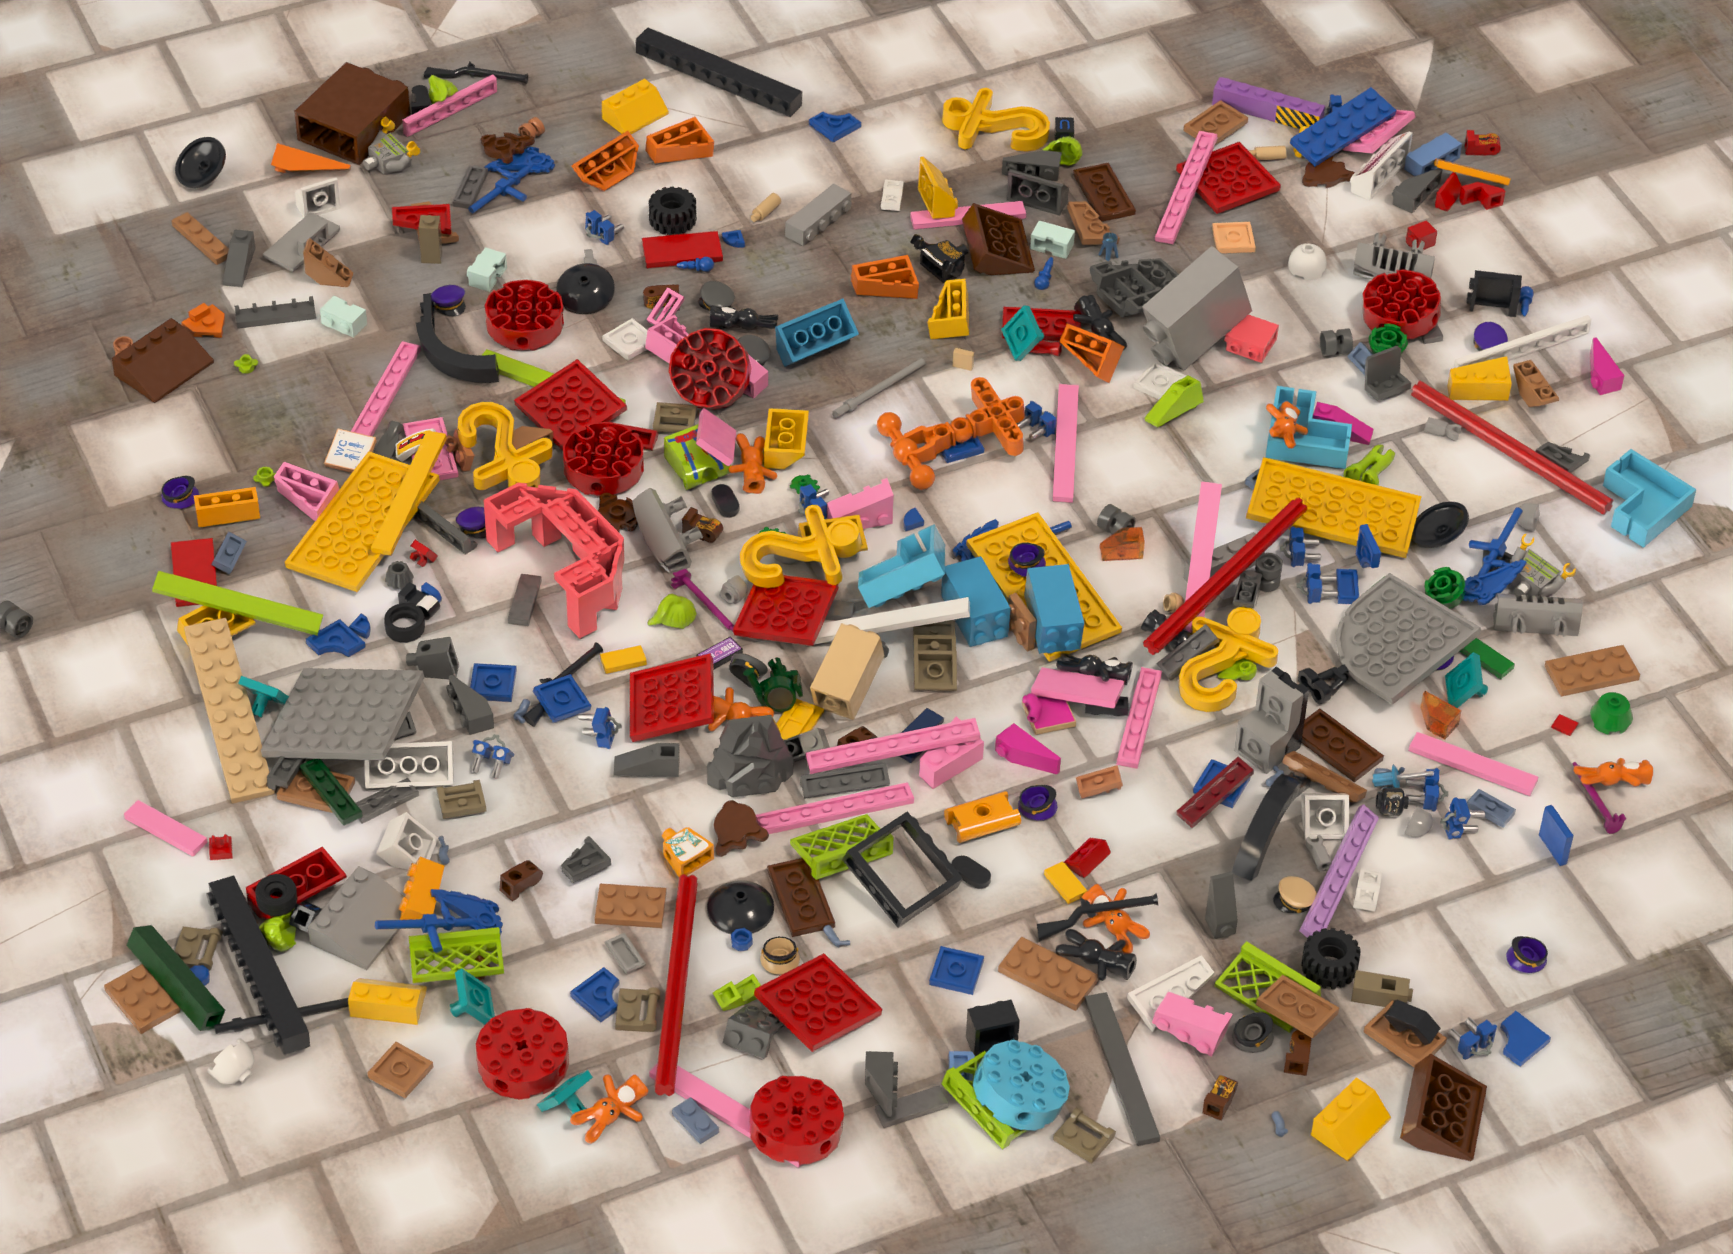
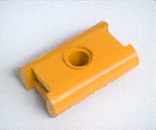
[944,791,1021,843]

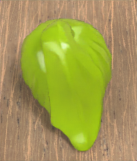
[428,75,458,104]
[1043,136,1083,166]
[647,594,697,629]
[259,909,296,951]

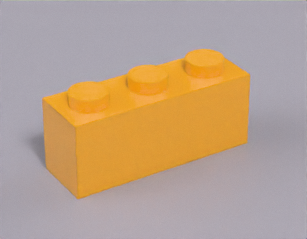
[194,487,260,527]
[399,856,445,920]

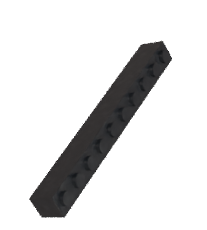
[636,27,802,117]
[206,875,310,1055]

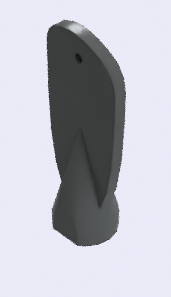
[373,421,403,459]

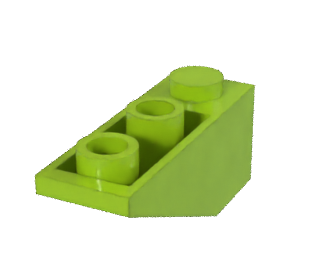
[1145,375,1204,427]

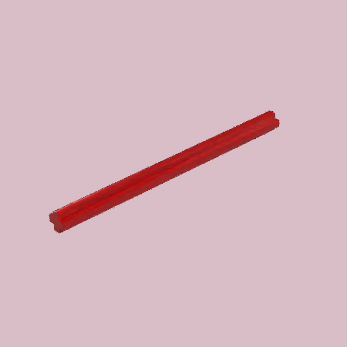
[1411,380,1614,515]
[1143,498,1308,655]
[655,874,698,1096]

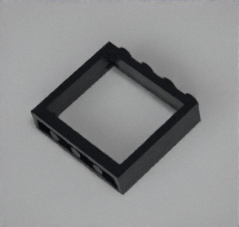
[842,811,963,928]

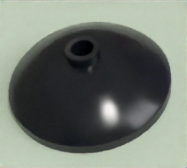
[175,137,226,188]
[556,263,615,314]
[1411,501,1469,548]
[707,880,774,934]

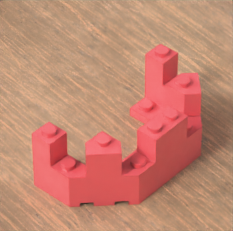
[484,483,625,639]

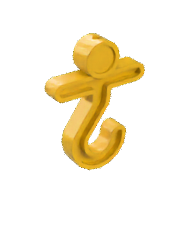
[942,88,1050,152]
[458,402,552,490]
[740,505,862,588]
[1179,607,1278,712]

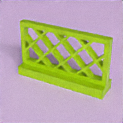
[790,814,894,880]
[409,927,504,983]
[1215,941,1321,1033]
[941,1051,1027,1150]

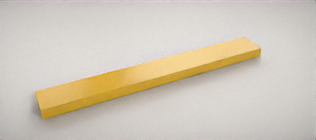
[371,431,447,556]

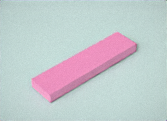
[124,800,207,857]

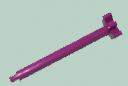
[671,569,734,632]
[1572,762,1626,834]

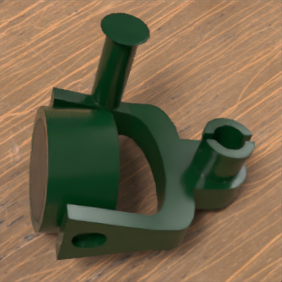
[743,657,803,712]

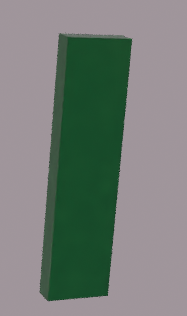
[299,759,363,826]

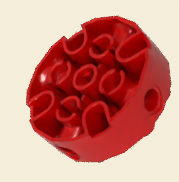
[1362,270,1441,339]
[485,279,564,350]
[669,328,752,410]
[563,422,644,496]
[476,1008,569,1100]
[749,1076,844,1164]

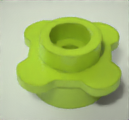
[234,354,258,374]
[253,467,276,487]

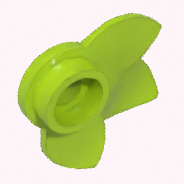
[1218,658,1257,680]

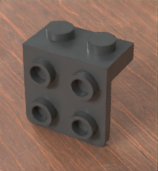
[1365,346,1411,401]
[722,1005,784,1059]

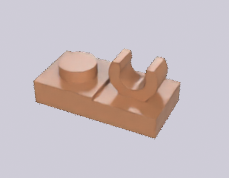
[445,429,475,471]
[1076,765,1123,799]

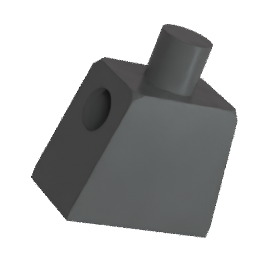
[406,637,459,680]

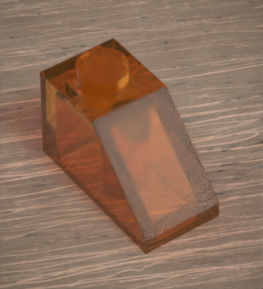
[1099,527,1145,561]
[1420,691,1461,740]

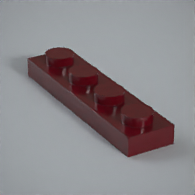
[1177,757,1254,828]

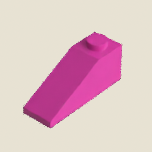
[1590,337,1624,395]
[1312,402,1374,445]
[995,723,1061,775]

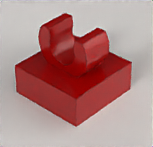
[410,539,438,567]
[209,834,233,860]

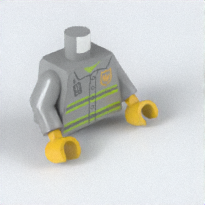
[363,117,420,175]
[1510,534,1576,596]

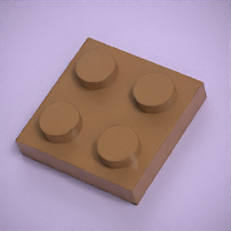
[1008,593,1037,652]
[367,1042,433,1099]

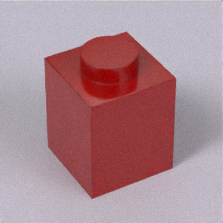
[1406,220,1438,250]

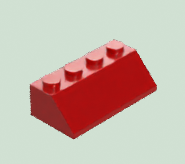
[246,846,347,919]

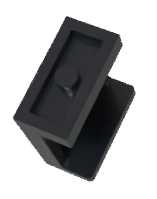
[1466,270,1522,317]

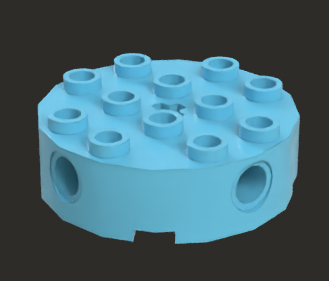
[973,1040,1070,1131]

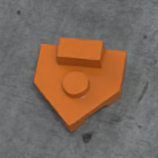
[181,303,225,338]

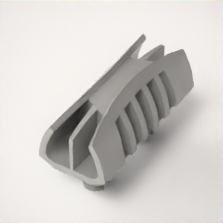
[1353,233,1435,280]
[632,488,703,573]
[1493,593,1583,637]

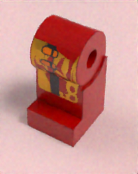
[1464,130,1501,156]

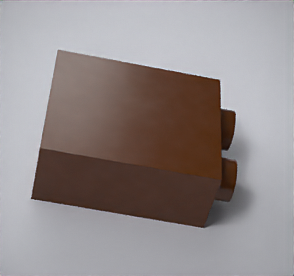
[294,62,410,165]

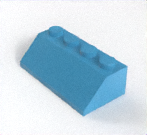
[775,299,859,367]

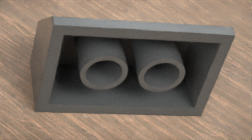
[1007,169,1069,216]

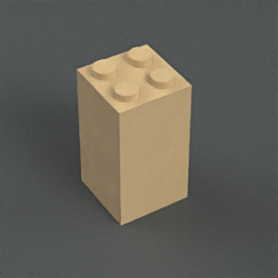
[810,623,884,720]

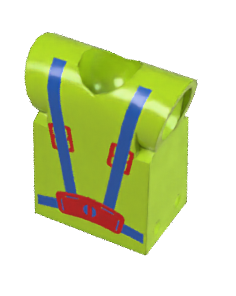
[664,425,731,490]

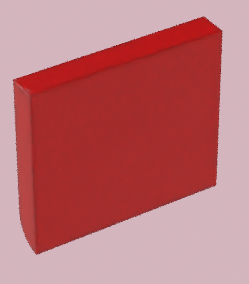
[1551,714,1579,736]

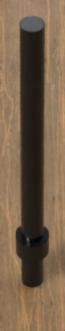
[214,997,349,1034]

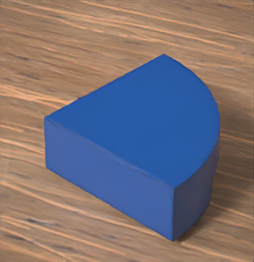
[722,230,745,248]
[904,507,924,532]
[349,613,371,639]

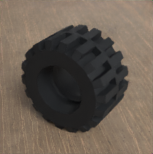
[649,186,697,235]
[1301,928,1361,989]

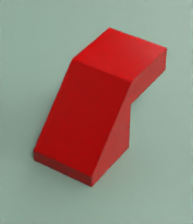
[1459,182,1505,210]

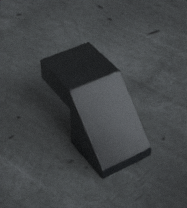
[1384,1000,1441,1045]

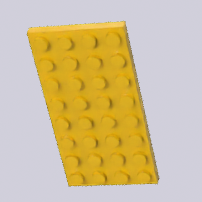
[285,451,440,592]
[1246,457,1422,558]
[966,512,1122,662]

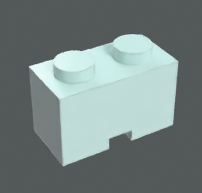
[1030,221,1075,259]
[467,247,507,292]
[320,296,367,338]

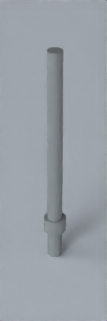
[832,358,926,418]

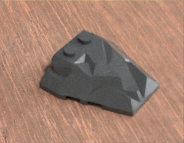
[1090,258,1179,317]
[707,715,794,797]

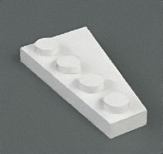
[1127,955,1215,1033]

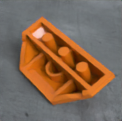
[572,131,639,191]

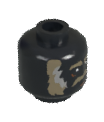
[1376,787,1409,816]

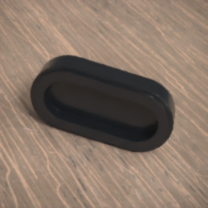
[712,484,740,517]
[952,855,991,889]

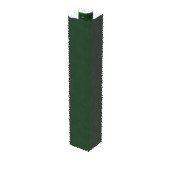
[127,925,226,1031]

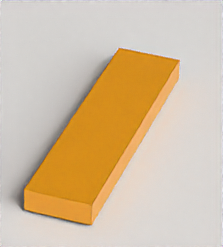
[1434,158,1510,186]

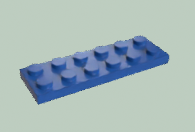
[1290,87,1397,167]

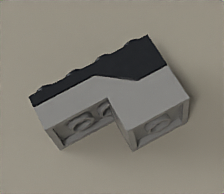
[1234,666,1309,774]

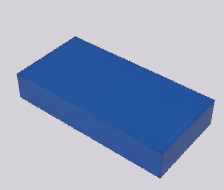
[1336,569,1359,604]

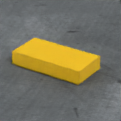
[600,645,647,674]
[1044,861,1087,904]

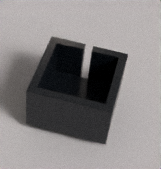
[966,999,1020,1057]

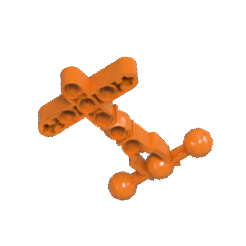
[876,377,1025,490]

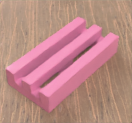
[646,287,685,325]

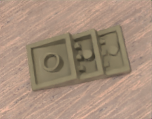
[913,620,957,691]

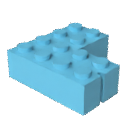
[1265,386,1352,469]
[1603,449,1696,548]
[858,524,945,608]

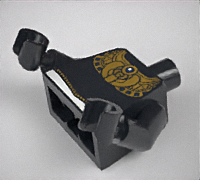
[910,234,968,283]

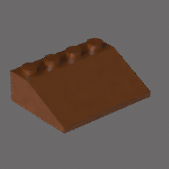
[962,203,1035,275]
[112,318,214,403]
[1400,1054,1487,1161]

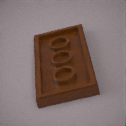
[1073,162,1136,222]
[1301,708,1384,782]
[767,858,835,937]

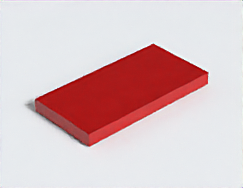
[642,231,723,268]
[1002,307,1081,341]
[171,538,217,607]

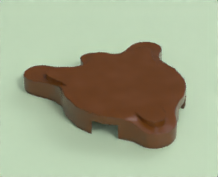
[481,132,535,163]
[1302,156,1355,188]
[598,493,638,533]
[714,800,769,856]

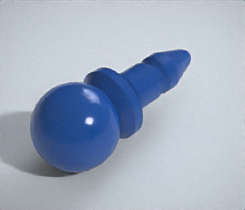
[676,257,714,272]
[1034,257,1053,290]
[1519,286,1534,317]

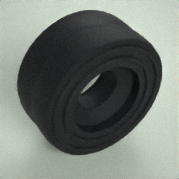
[255,874,297,916]

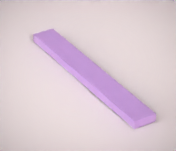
[1299,804,1379,938]

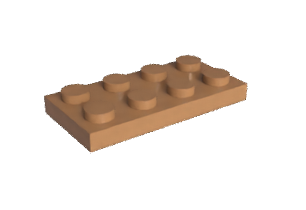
[1544,645,1640,697]
[998,936,1099,1011]

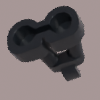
[1298,664,1349,704]

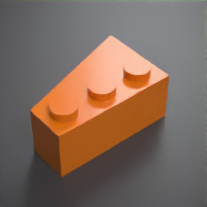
[645,117,714,163]
[851,255,919,299]
[1059,324,1124,383]

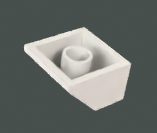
[295,178,341,217]
[1301,793,1349,839]
[376,812,438,870]

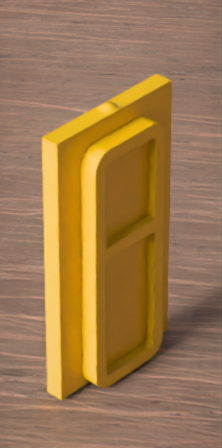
[776,698,824,740]

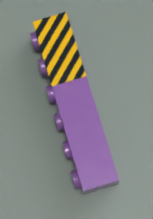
[1212,77,1325,129]

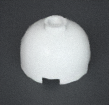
[1288,243,1327,280]
[208,1038,254,1084]

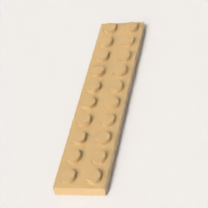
[184,618,275,804]

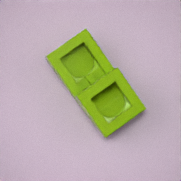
[712,973,761,1011]

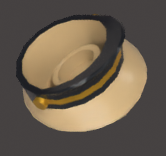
[1273,876,1317,913]
[760,936,800,975]

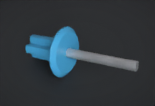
[1372,764,1434,788]

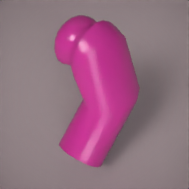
[1022,693,1042,723]

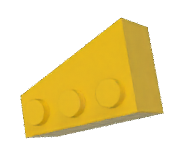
[927,279,969,339]
[1447,356,1512,401]

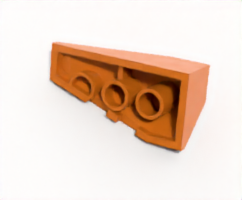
[271,143,352,173]

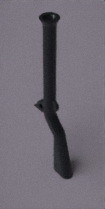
[424,61,529,84]
[523,642,603,727]
[1037,893,1159,941]

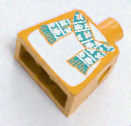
[662,827,714,877]

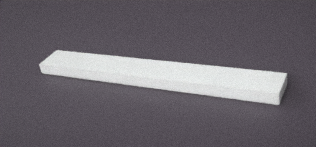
[1454,315,1592,368]
[806,597,970,646]

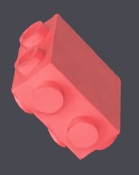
[1224,314,1279,363]

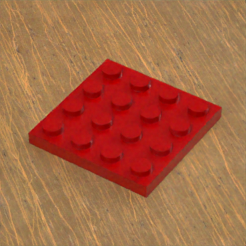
[1176,141,1281,214]
[514,359,627,450]
[733,575,839,646]
[630,653,714,742]
[754,953,883,1052]

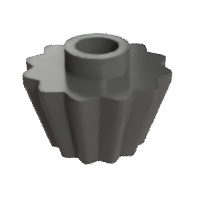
[385,561,414,589]

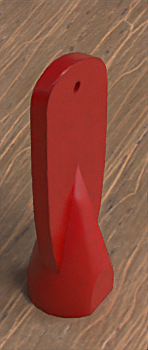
[1030,340,1062,357]

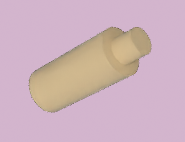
[1248,145,1286,160]
[751,193,781,222]

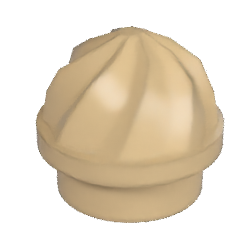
[1163,593,1184,613]

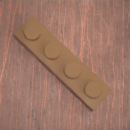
[171,212,229,265]
[1282,751,1368,802]

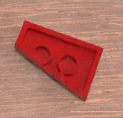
[392,204,452,235]

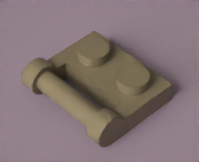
[653,402,697,434]
[436,780,486,819]
[175,926,223,971]
[615,987,661,1032]
[1053,1107,1116,1164]

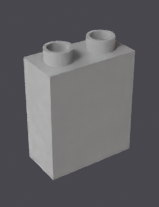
[1142,246,1253,371]

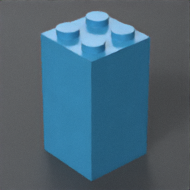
[941,556,1010,647]
[1024,564,1084,654]

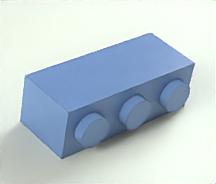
[1404,133,1462,177]

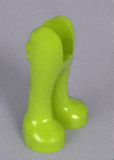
[1343,444,1395,486]

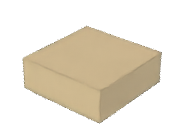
[953,348,974,371]

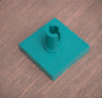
[1001,305,1044,361]
[1445,652,1488,710]
[238,676,289,718]
[450,968,495,1025]
[536,1070,593,1114]

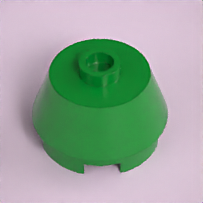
[1368,324,1408,355]
[1424,567,1465,609]
[1590,692,1633,735]

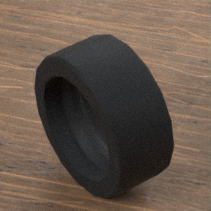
[384,603,425,643]

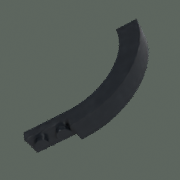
[416,293,499,383]
[1232,772,1311,881]

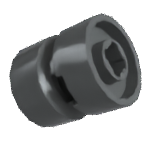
[1320,328,1353,356]
[1097,504,1136,540]
[1255,553,1283,592]
[0,600,33,638]

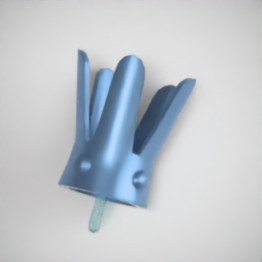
[1099,232,1119,261]

